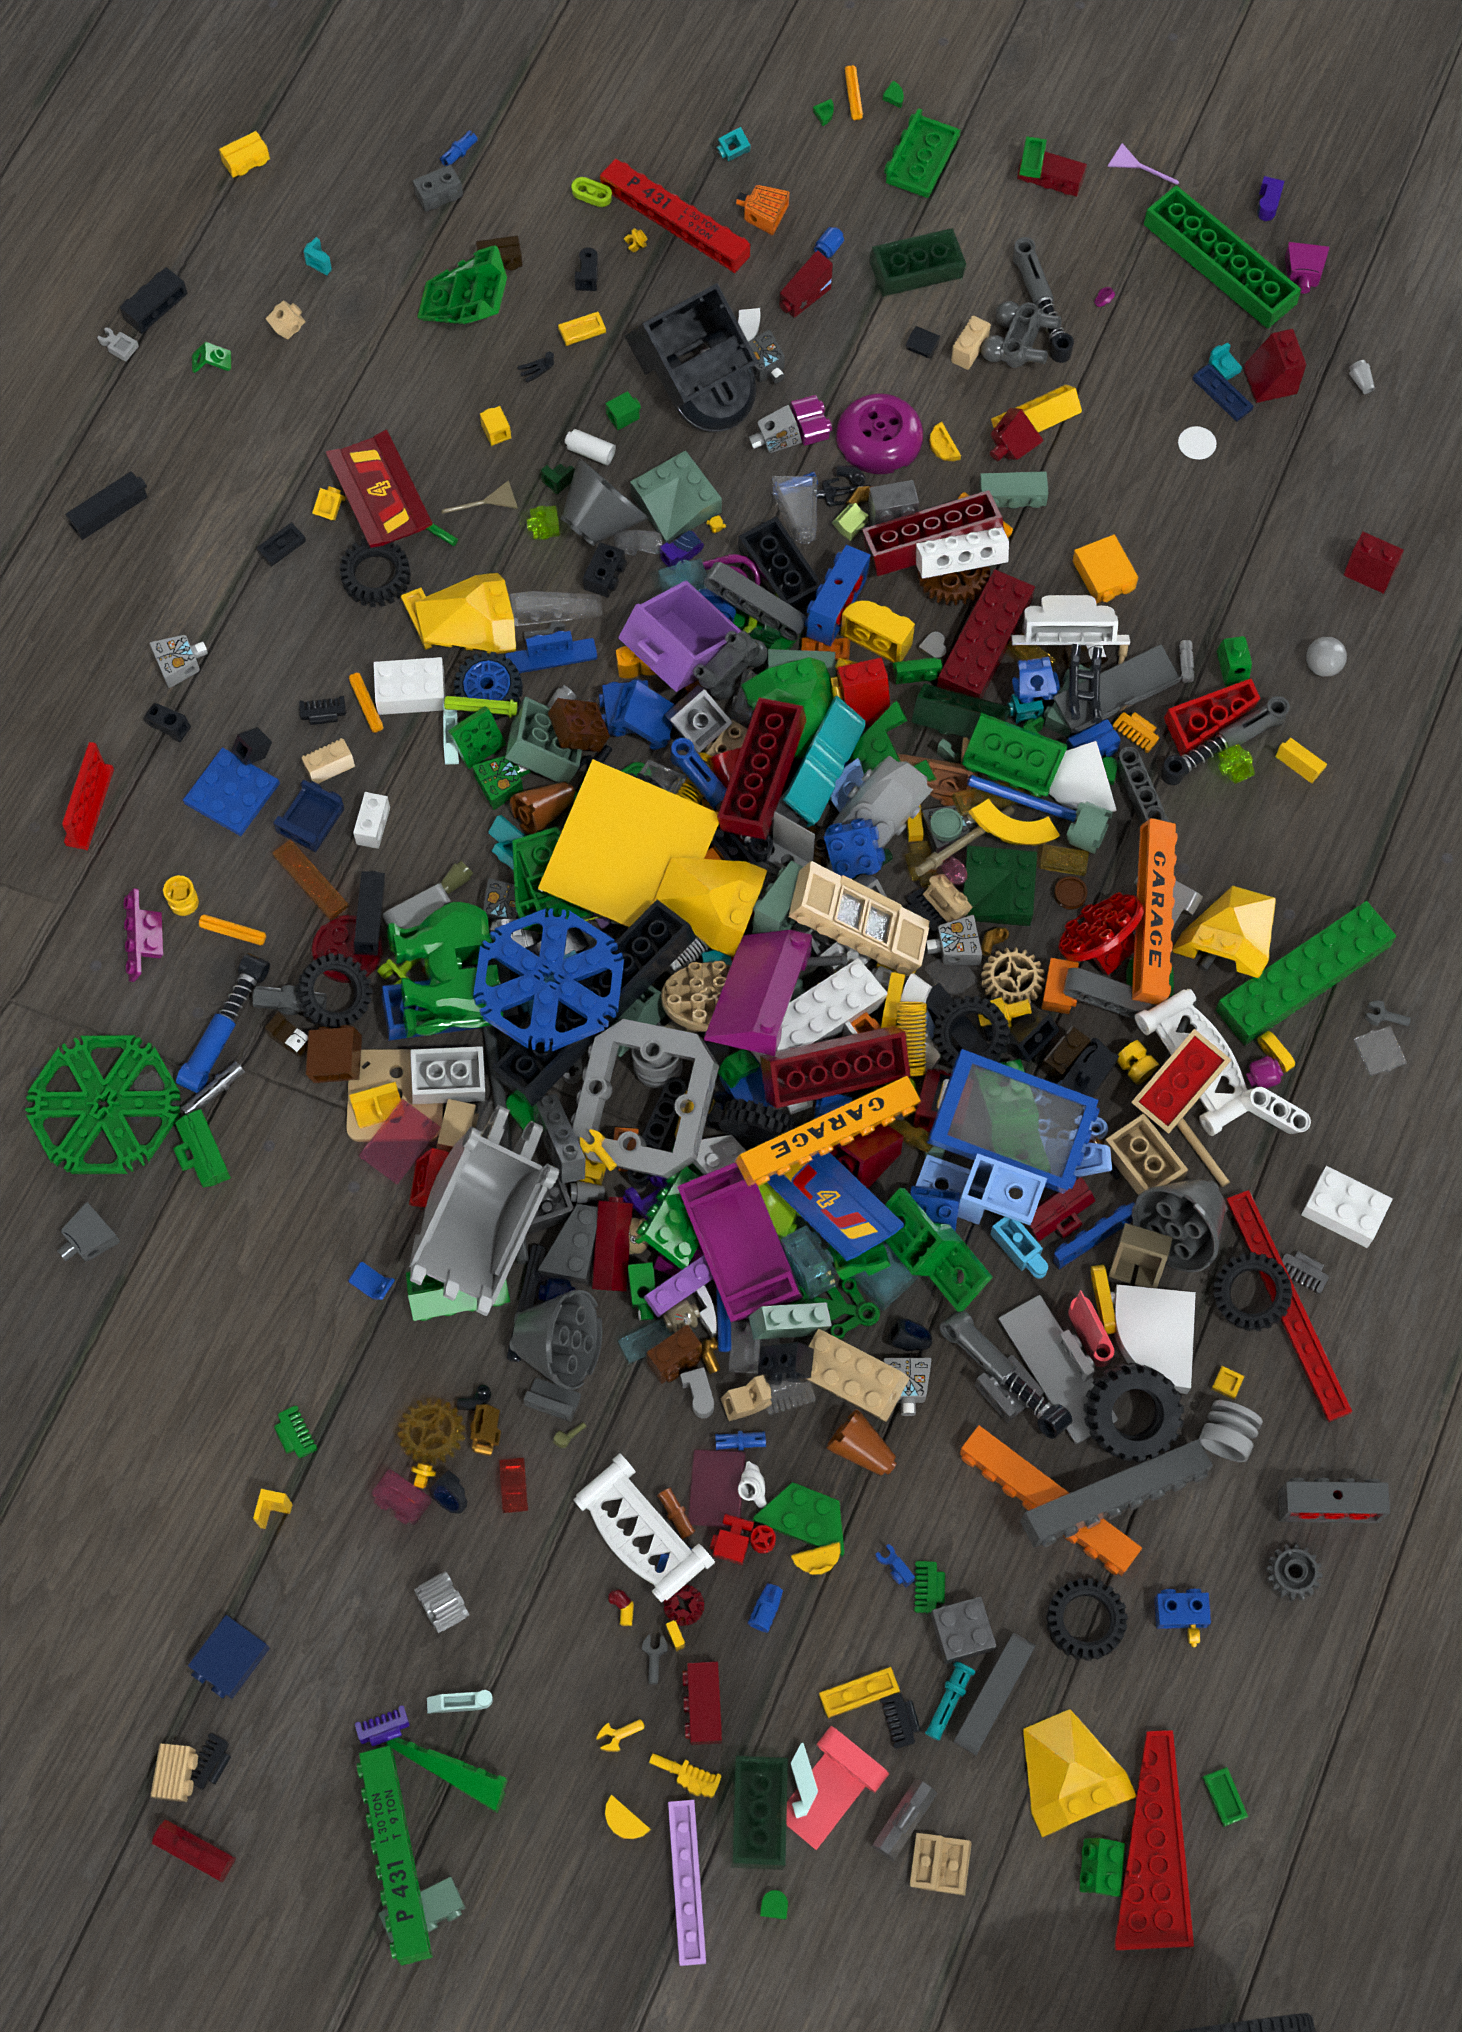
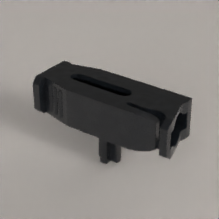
[1042,1037,1119,1131]

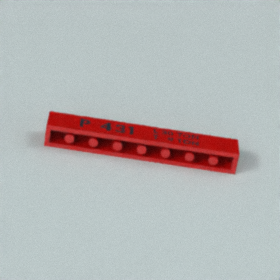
[600,158,750,273]

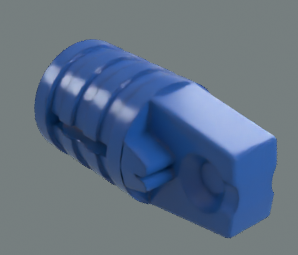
[748,1584,783,1633]

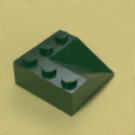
[963,845,1037,927]

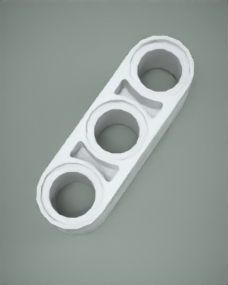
[1241,1087,1311,1134]

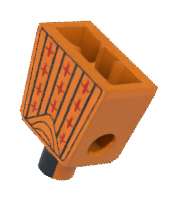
[736,185,789,235]

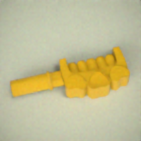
[649,1753,721,1798]

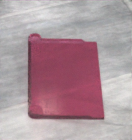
[359,1099,441,1185]
[689,1450,745,1527]

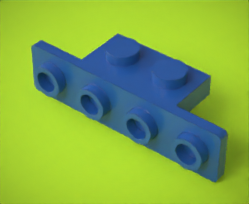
[506,631,598,673]

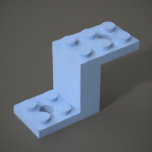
[916,1153,1047,1226]

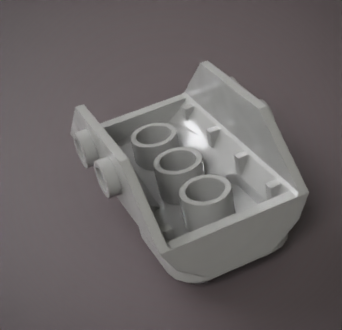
[833,756,933,848]

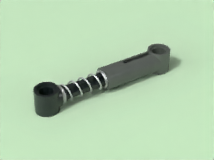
[1013,237,1074,363]
[1161,696,1290,785]
[939,1310,1073,1439]

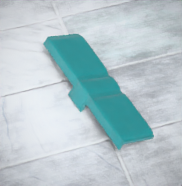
[783,695,865,827]

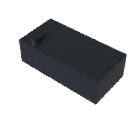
[738,516,822,610]

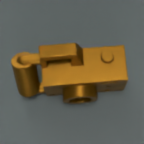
[470,1405,501,1456]

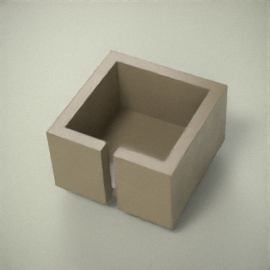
[1109,1223,1173,1289]

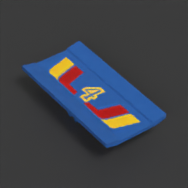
[767,1153,904,1261]

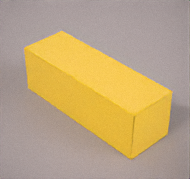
[906,804,923,842]

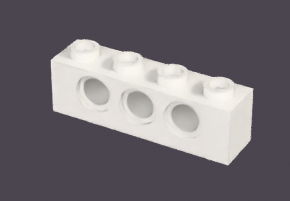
[916,527,1009,578]

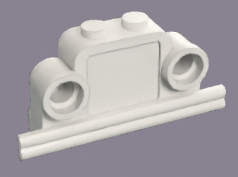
[1011,595,1130,645]

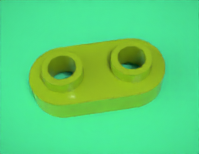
[572,177,612,207]

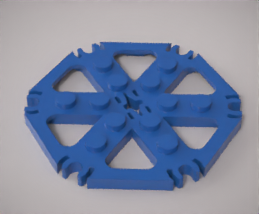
[473,908,624,1051]

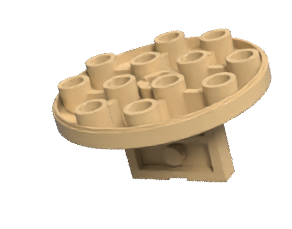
[662,961,731,1033]

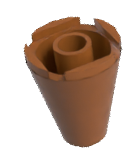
[510,782,575,835]
[826,1409,897,1476]

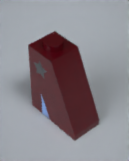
[779,250,833,318]

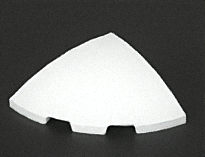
[1049,741,1117,812]

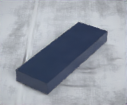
[1192,364,1254,422]

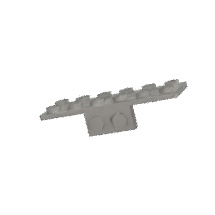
[999,1295,1118,1444]

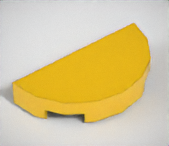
[929,422,961,461]
[791,1542,841,1575]
[605,1795,651,1839]

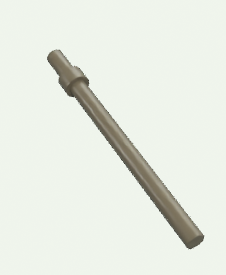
[915,806,1014,876]

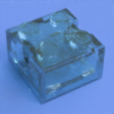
[781,1225,836,1300]
[850,1241,918,1311]

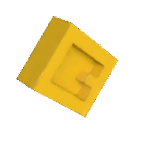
[313,486,346,521]

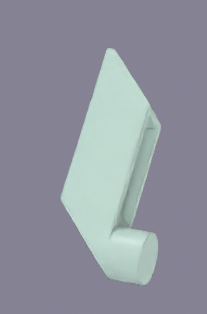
[443,703,459,765]
[427,1690,493,1714]
[791,1743,818,1819]

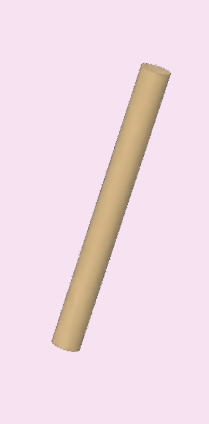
[1177,1118,1230,1187]

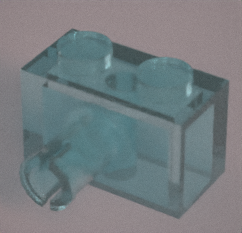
[658,558,707,592]

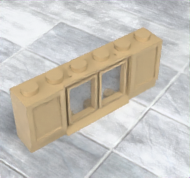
[788,861,930,976]

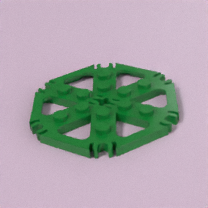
[25,1035,181,1174]

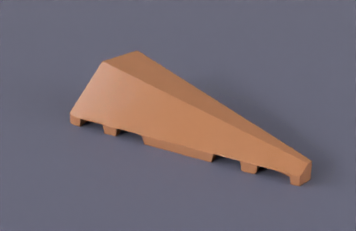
[898,754,978,816]

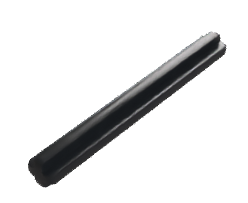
[507,1245,546,1362]

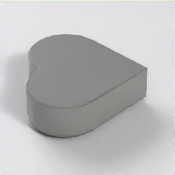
[918,632,946,660]

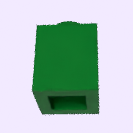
[605,391,641,431]

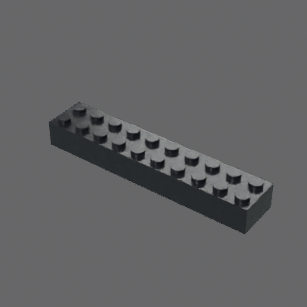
[492,899,696,1107]

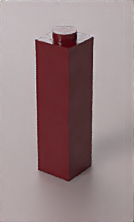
[592,1197,633,1291]

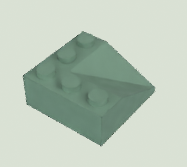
[630,450,722,543]
[505,697,582,784]

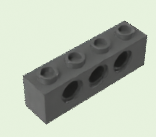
[533,1094,585,1184]

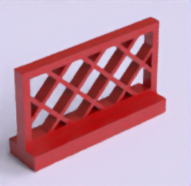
[62,742,114,850]

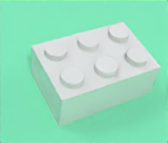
[374,657,445,715]
[411,1047,485,1104]
[1301,1166,1393,1248]

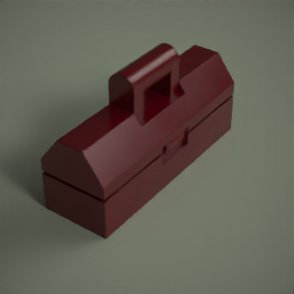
[1021,1177,1095,1242]
[152,1819,236,1883]

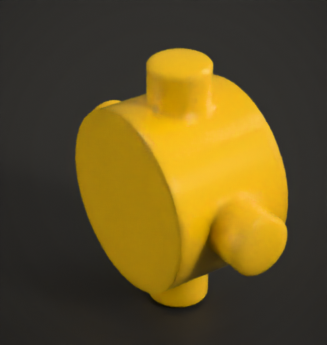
[707,515,726,533]
[1187,1625,1200,1647]

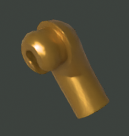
[846,486,874,506]
[981,927,1009,956]
[702,1337,721,1374]

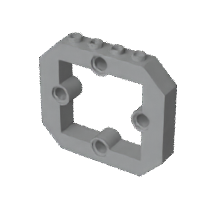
[571,1019,719,1179]

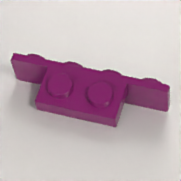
[123,888,163,982]

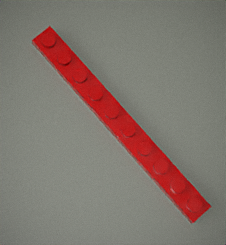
[1226,1190,1352,1423]

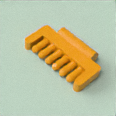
[1113,712,1159,753]

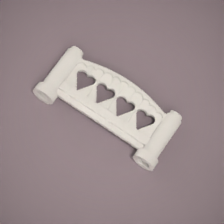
[1135,989,1259,1136]
[573,1453,715,1603]

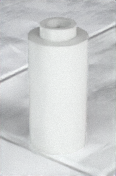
[565,429,616,466]

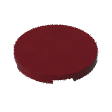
[312,915,383,983]

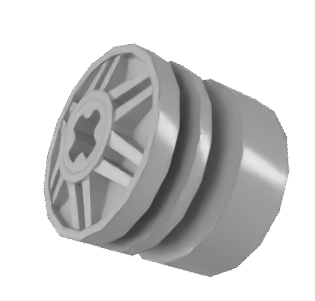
[632,1046,683,1088]
[1198,1400,1263,1462]

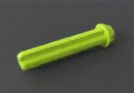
[444,696,518,718]

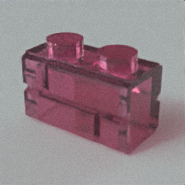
[372,1469,432,1525]

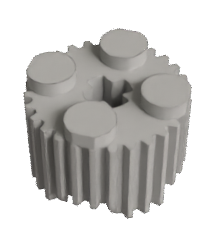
[414,1571,469,1633]

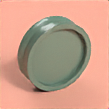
[930,808,963,842]

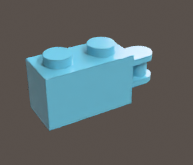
[990,1217,1048,1279]

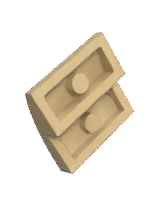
[910,1833,972,1896]

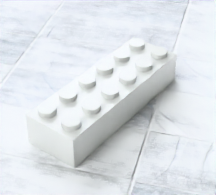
[751,958,888,1063]

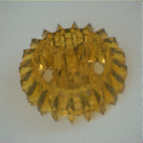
[398,1398,465,1466]

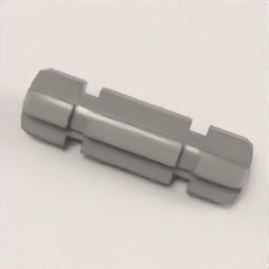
[1179,640,1194,683]

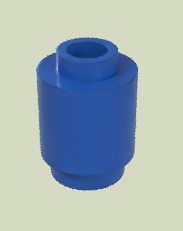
[814,227,844,259]

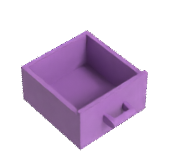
[618,580,742,692]

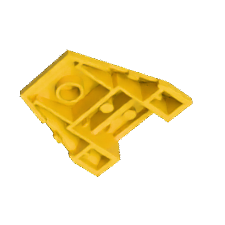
[414,573,516,654]
[654,857,767,957]
[1172,886,1276,978]
[1023,1709,1137,1838]

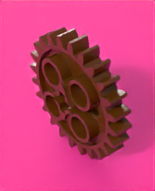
[918,566,990,606]

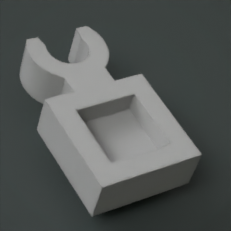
[97,327,139,362]

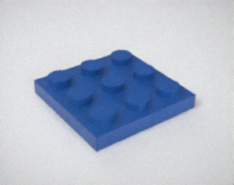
[183,747,280,837]

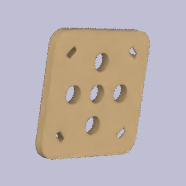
[347,1049,444,1142]

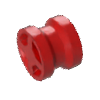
[751,1525,776,1554]

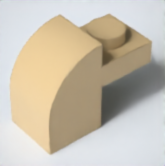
[720,1375,772,1421]

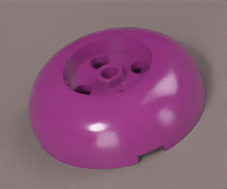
[836,393,923,474]

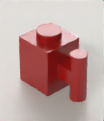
[710,1514,754,1565]

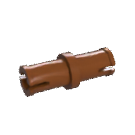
[657,1487,696,1540]

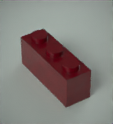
[1017,151,1087,197]
[683,1662,722,1745]

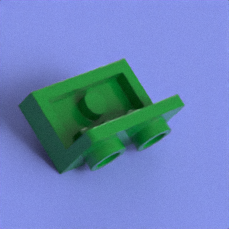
[893,657,942,685]
[1079,1838,1125,1897]

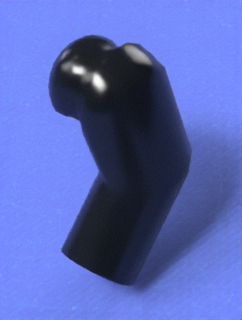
[837,465,866,486]

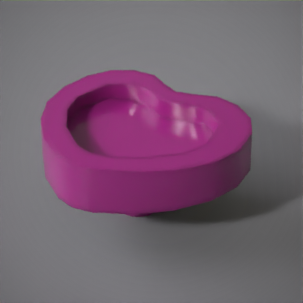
[1094,287,1115,307]

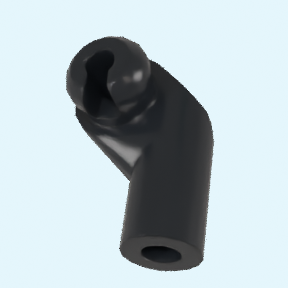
[457,1385,492,1411]

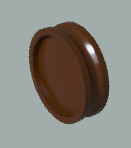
[1054,876,1088,910]

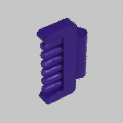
[355,1706,410,1747]

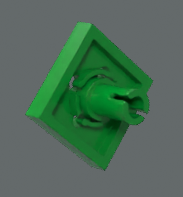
[448,706,507,769]

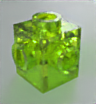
[526,505,560,540]
[1218,744,1255,784]

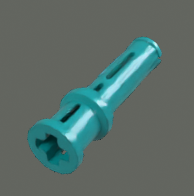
[925,1661,976,1741]

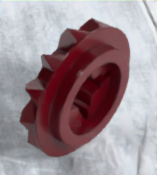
[664,1585,704,1626]

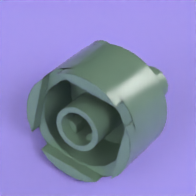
[1066,801,1113,854]

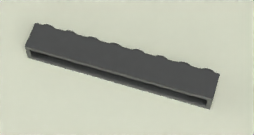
[1020,1439,1213,1548]

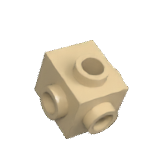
[266,301,306,339]

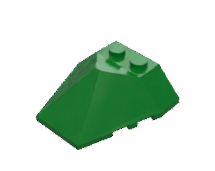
[417,245,507,324]
[741,657,833,760]
[512,827,595,932]

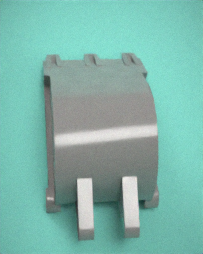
[409,1105,559,1316]

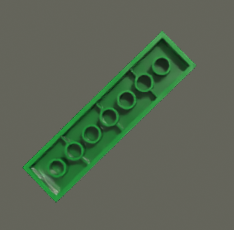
[1144,185,1301,329]
[1215,901,1396,1046]

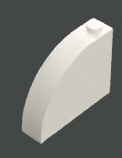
[1110,1285,1196,1394]

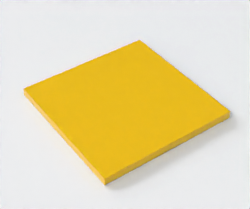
[538,759,719,928]

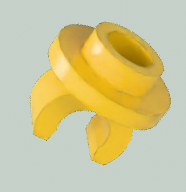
[624,228,647,253]
[411,1463,436,1488]

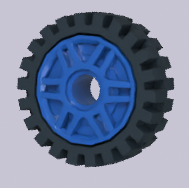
[454,652,523,720]

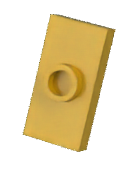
[558,312,606,346]

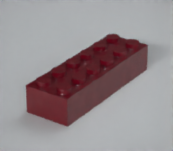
[862,490,1004,576]
[937,569,1035,707]
[717,697,807,840]
[760,1026,911,1108]

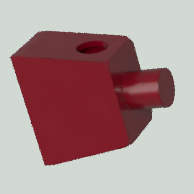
[990,408,1044,462]

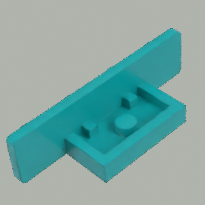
[489,815,525,869]

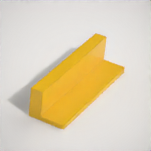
[991,384,1082,432]

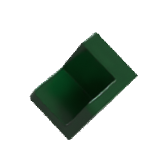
[541,464,575,495]

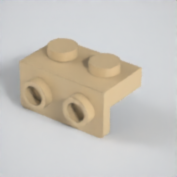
[923,874,972,923]

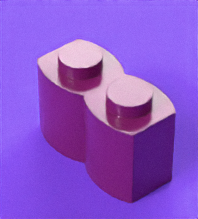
[790,395,832,446]

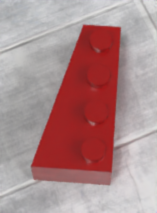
[1164,679,1261,756]

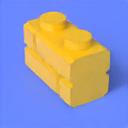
[219,131,270,177]

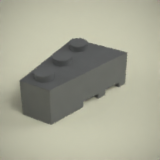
[538,1204,598,1284]

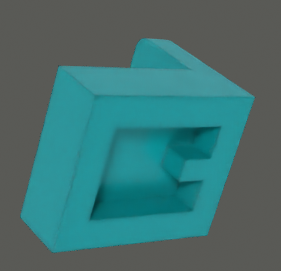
[304,237,332,276]
[1208,342,1242,380]
[1007,694,1044,724]

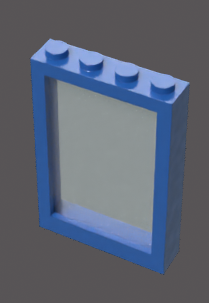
[927,1049,1100,1194]

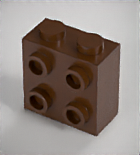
[548,698,610,751]
[306,1025,362,1083]
[646,1324,702,1384]

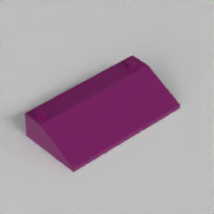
[704,930,812,1056]
[677,1162,803,1322]

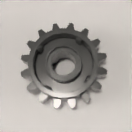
[1265,1544,1323,1601]

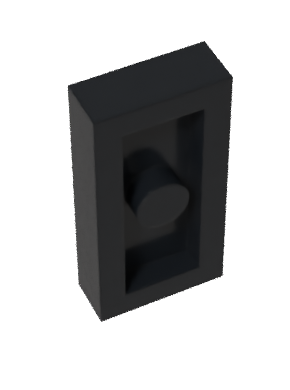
[257,522,306,567]

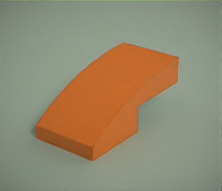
[801,637,850,662]

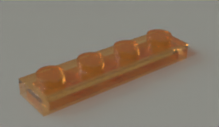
[272,839,349,921]

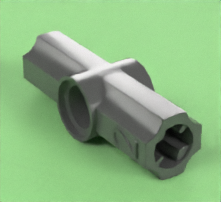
[253,985,327,1015]

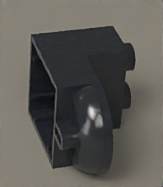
[625,283,759,432]

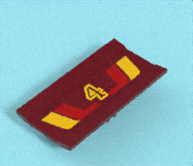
[325,429,433,548]

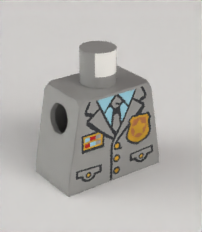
[749,405,802,453]
[150,635,208,688]
[926,915,982,965]
[883,1358,931,1416]

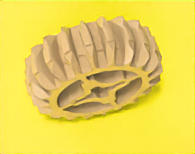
[981,947,1045,1004]

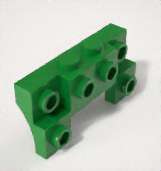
[827,1242,891,1280]

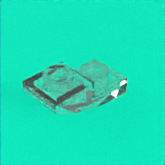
[613,530,662,556]

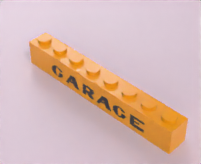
[735,1076,921,1187]

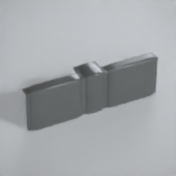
[1053,644,1183,733]

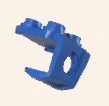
[1012,656,1060,703]

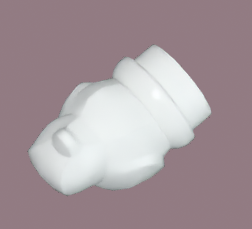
[738,1461,767,1508]

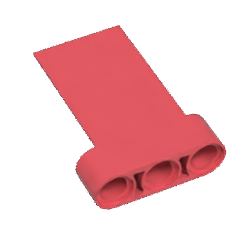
[1068,1290,1114,1367]
[776,1726,889,1850]

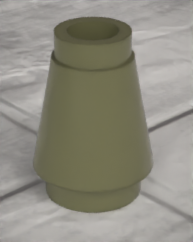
[441,861,474,895]

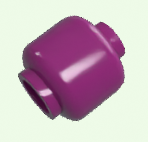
[1246,1056,1284,1089]

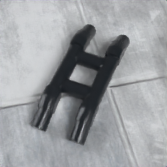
[1068,644,1103,723]

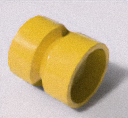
[163,875,199,916]
[1117,1040,1160,1085]

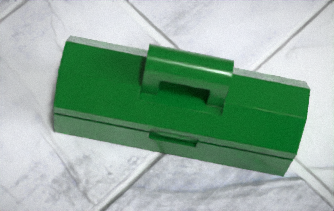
[173,1109,231,1188]

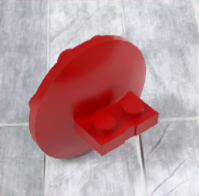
[1059,892,1144,975]

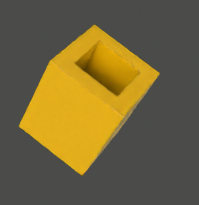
[480,406,511,446]

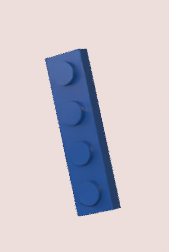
[1053,1202,1135,1269]

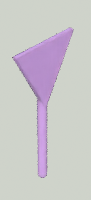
[1108,143,1179,185]

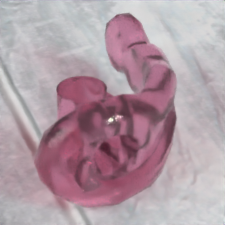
[940,855,967,884]

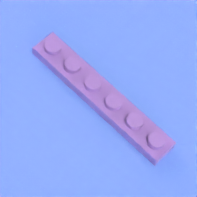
[668,1800,706,1966]

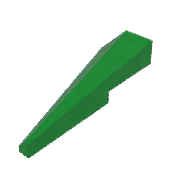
[387,1737,508,1814]

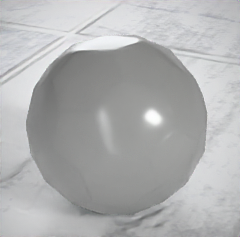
[1306,637,1347,677]

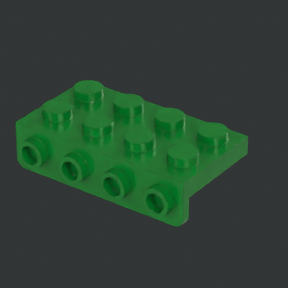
[884,108,961,198]
[962,713,1067,797]
[635,1167,700,1270]

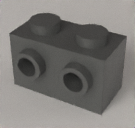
[412,164,463,212]

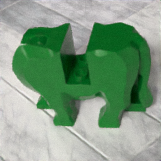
[387,902,503,1038]

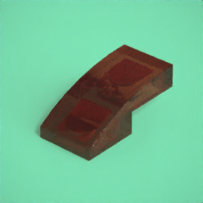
[499,1458,528,1513]

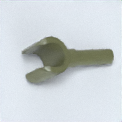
[553,1422,586,1448]

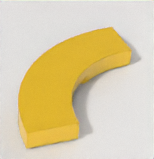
[968,799,1060,846]

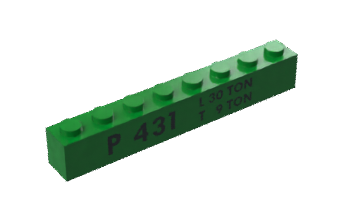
[357,1746,433,1966]

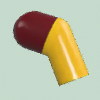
[608,1589,634,1626]

